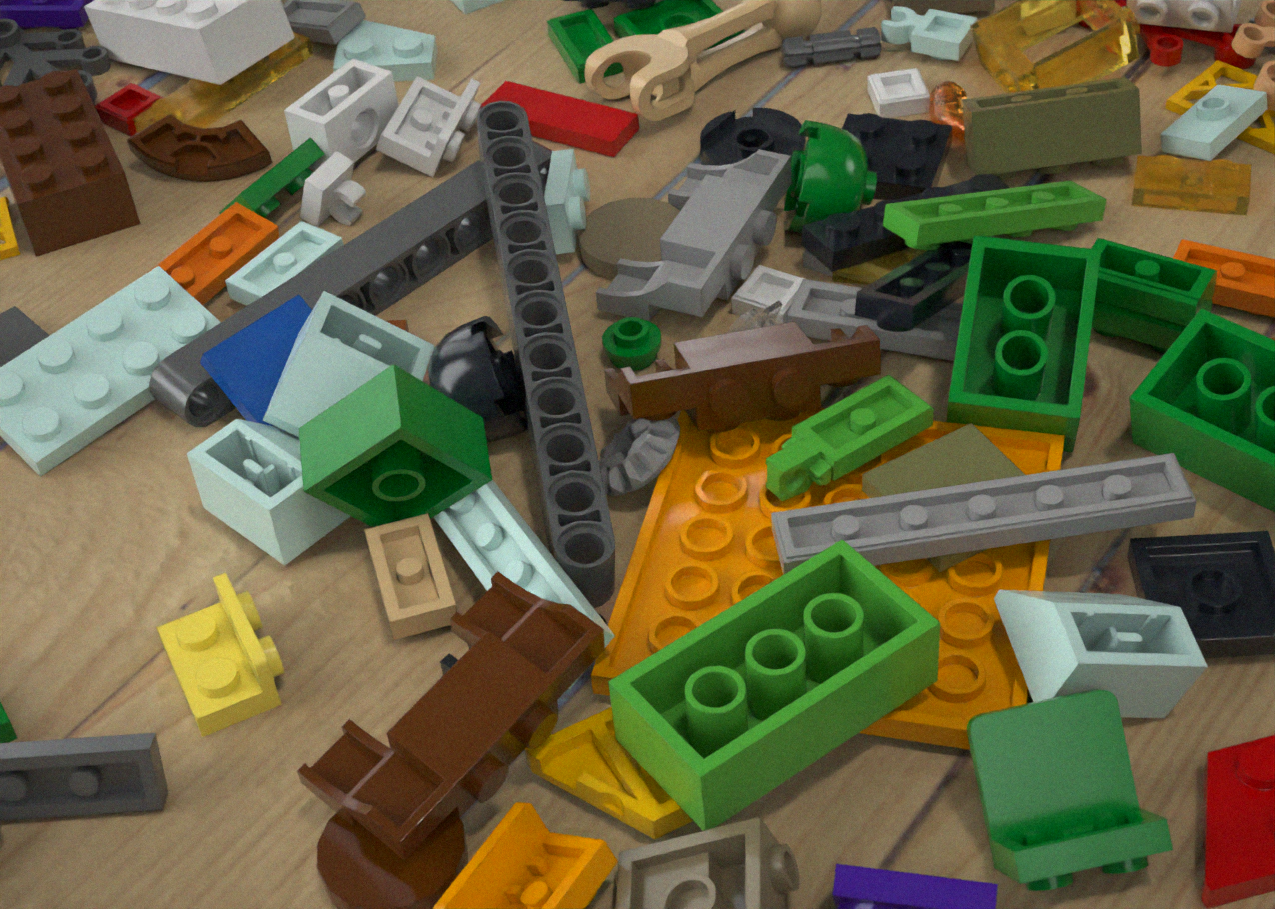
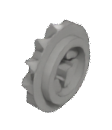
[599,416,680,496]

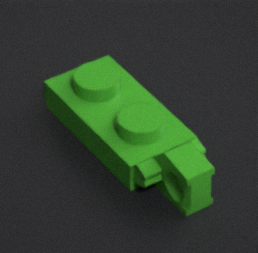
[765,375,934,501]

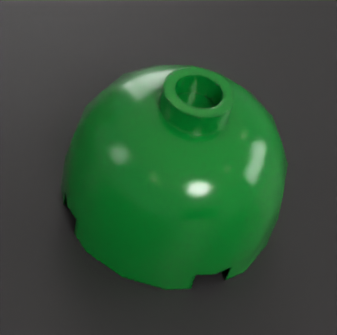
[784,120,877,233]

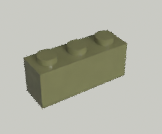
[962,77,1142,181]

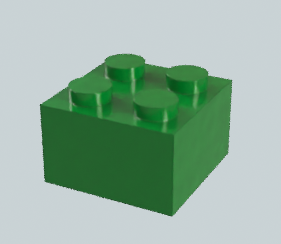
[298,364,492,527]

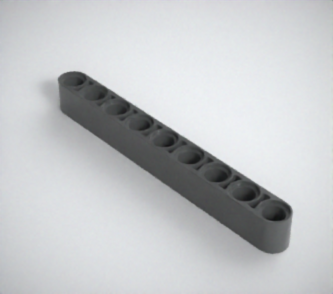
[149,140,552,427]

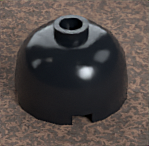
[428,316,528,442]

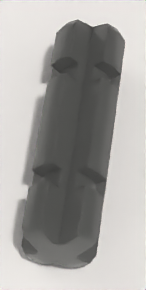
[782,27,881,68]

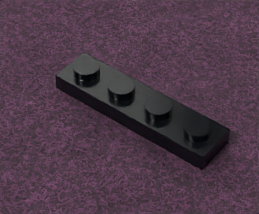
[801,174,1010,272]
[855,241,972,332]

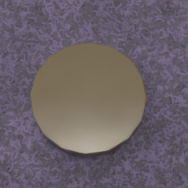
[578,198,680,280]

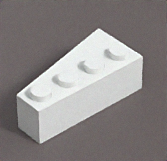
[84,0,295,85]

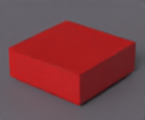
[95,83,169,137]

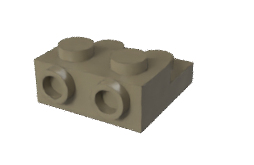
[616,817,800,909]

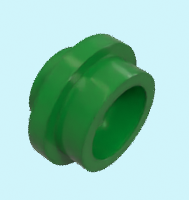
[602,317,662,371]

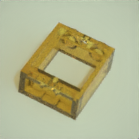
[970,0,1140,93]

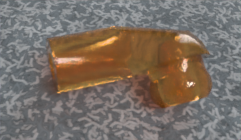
[929,81,967,145]

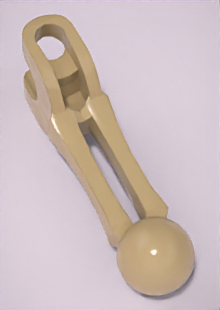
[585,0,822,121]

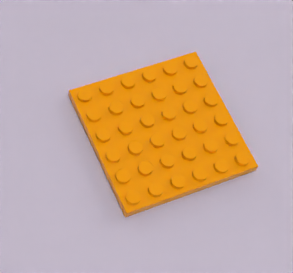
[591,408,1065,750]

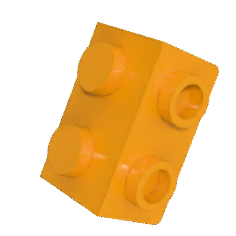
[433,802,618,909]

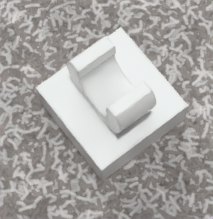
[300,151,366,227]

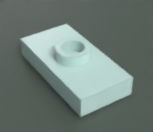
[1160,84,1268,161]

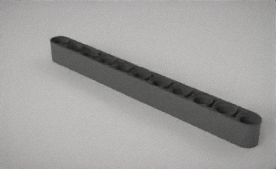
[477,101,615,608]

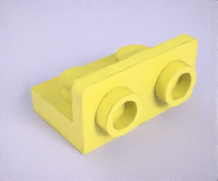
[156,572,284,737]

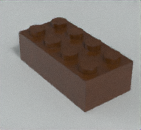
[0,68,141,257]

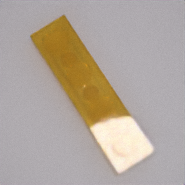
[133,31,314,133]

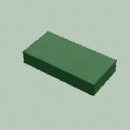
[547,9,624,84]

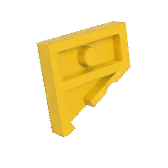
[525,707,693,839]

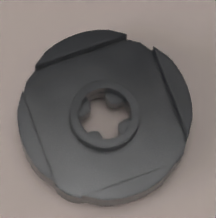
[700,108,806,166]

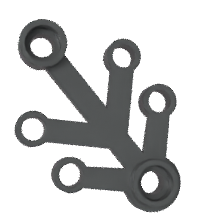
[0,19,111,106]

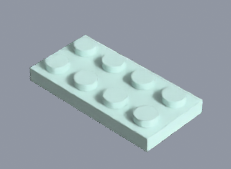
[0,266,221,477]

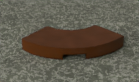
[126,114,273,182]

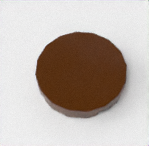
[317,812,468,909]

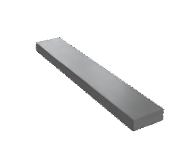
[771,453,1196,575]

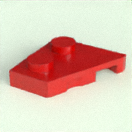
[1202,735,1275,909]

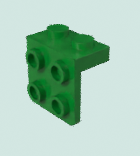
[967,689,1173,891]

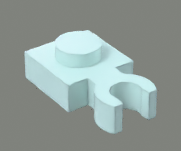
[881,6,977,61]

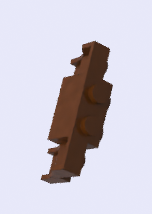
[604,322,881,432]
[297,571,605,860]

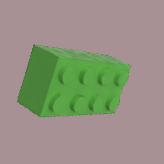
[608,539,940,831]

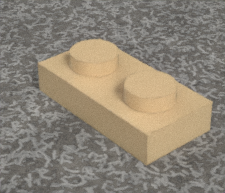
[364,513,458,640]

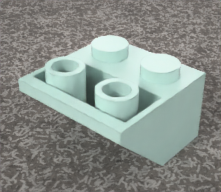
[263,291,435,437]
[186,419,350,566]
[994,589,1208,718]

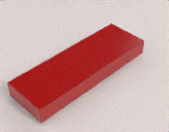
[481,81,639,157]

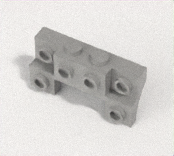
[596,149,791,322]

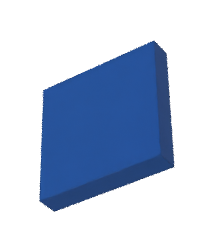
[200,294,312,426]

